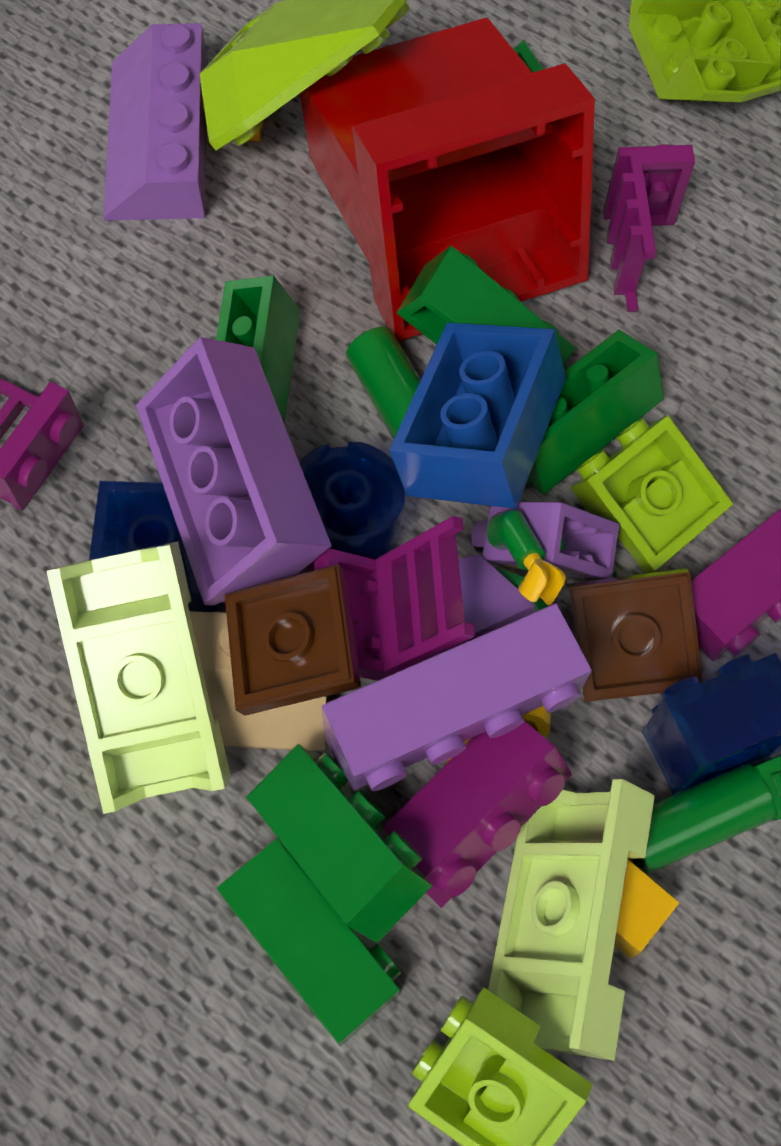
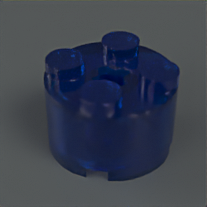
[299,441,405,564]

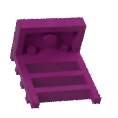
[603,144,695,312]
[0,378,84,511]
[314,516,475,681]

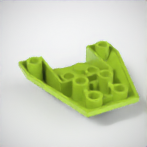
[199,0,410,150]
[629,0,781,103]

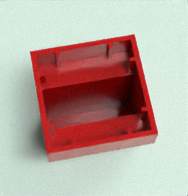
[300,17,595,341]

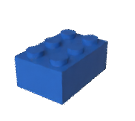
[389,323,566,509]

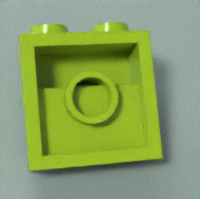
[570,415,733,574]
[408,987,593,1146]

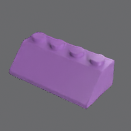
[104,23,208,221]
[136,337,332,605]
[322,603,592,791]

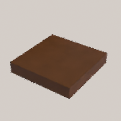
[225,564,362,716]
[569,568,704,702]

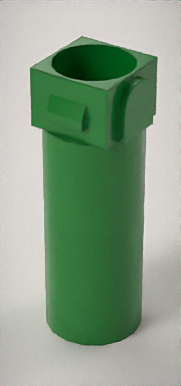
[346,326,421,440]
[633,755,781,874]

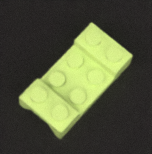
[46,542,231,814]
[488,779,655,1061]

